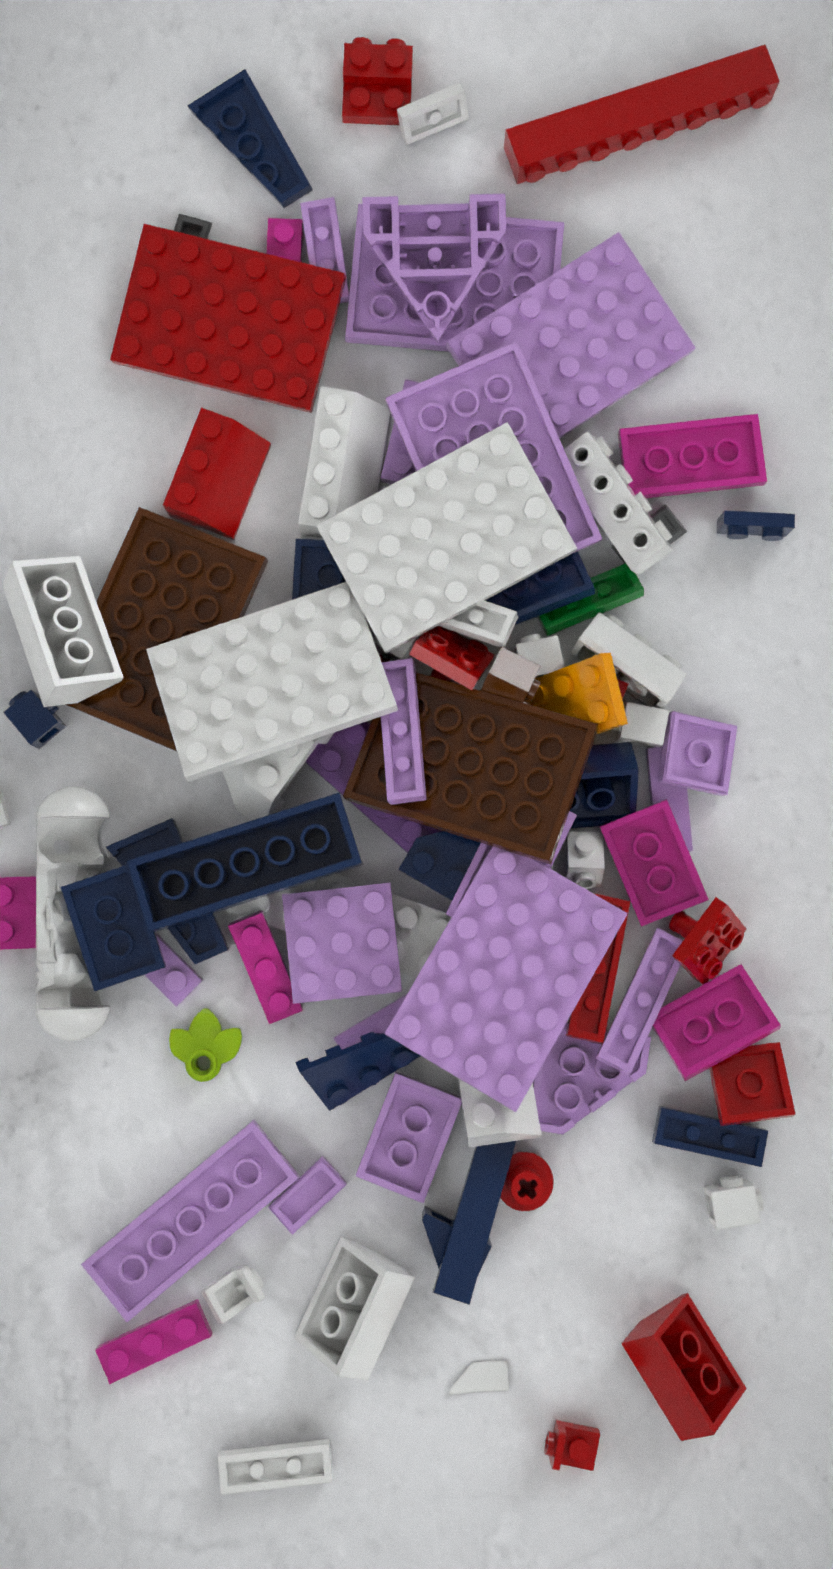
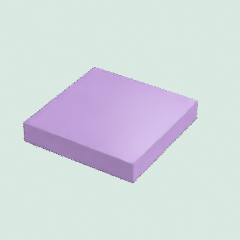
[658,711,737,796]

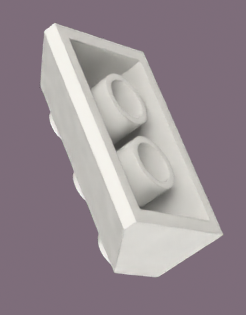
[571,612,686,709]
[458,1078,542,1148]
[294,1236,415,1380]

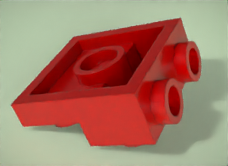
[342,37,413,125]

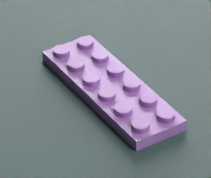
[81,1120,299,1322]

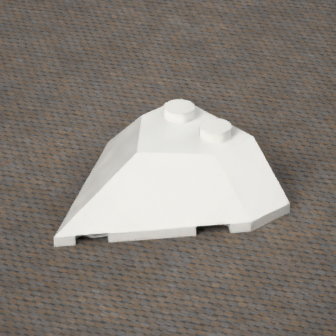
[223,732,335,821]

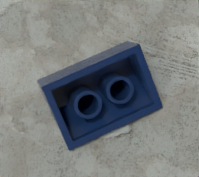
[570,742,639,829]

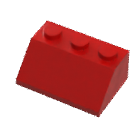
[163,407,271,540]
[621,1293,747,1441]

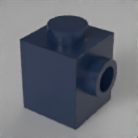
[3,690,67,749]

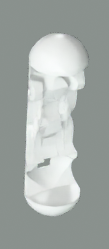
[35,787,110,1041]

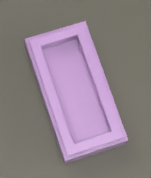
[268,1156,347,1235]

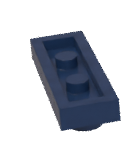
[652,1106,768,1167]

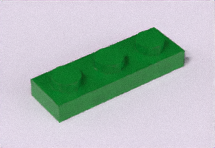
[537,563,644,636]

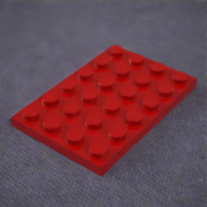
[110,224,346,413]

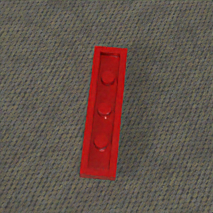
[566,893,631,1044]

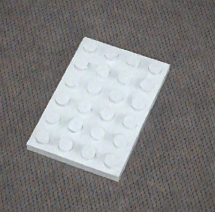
[316,422,577,654]
[146,582,398,782]

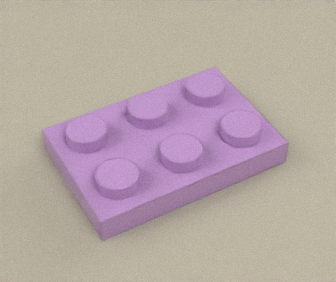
[356,1071,462,1203]

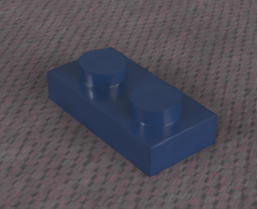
[717,511,795,541]

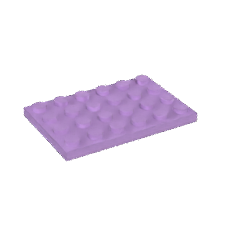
[345,204,564,352]
[446,232,696,439]
[385,341,602,553]
[384,846,628,1112]

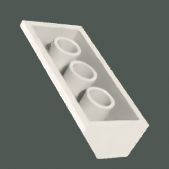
[298,387,391,538]
[2,556,124,707]

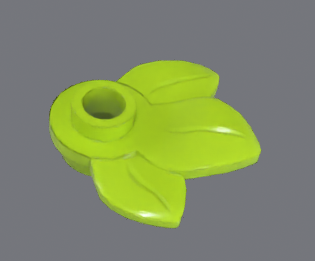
[169,1008,242,1082]

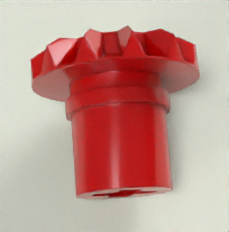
[500,1151,554,1211]

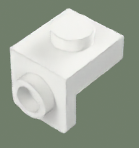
[565,832,605,889]
[201,1265,265,1324]

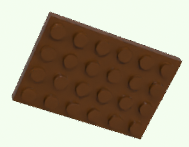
[65,507,268,752]
[343,672,598,865]

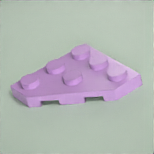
[533,1023,651,1134]

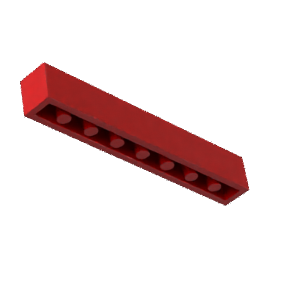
[504,44,780,184]

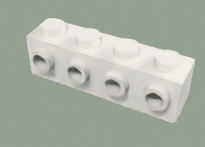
[564,431,673,575]

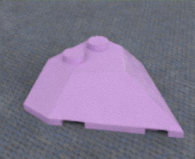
[362,194,506,343]

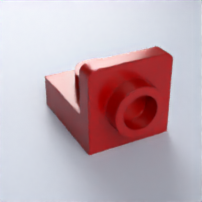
[544,1420,600,1471]

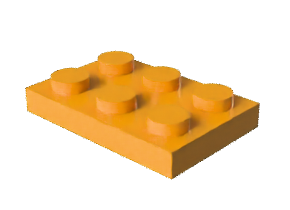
[530,652,628,734]

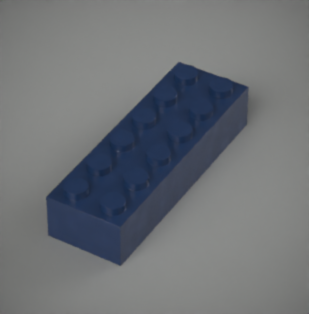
[127,793,363,932]

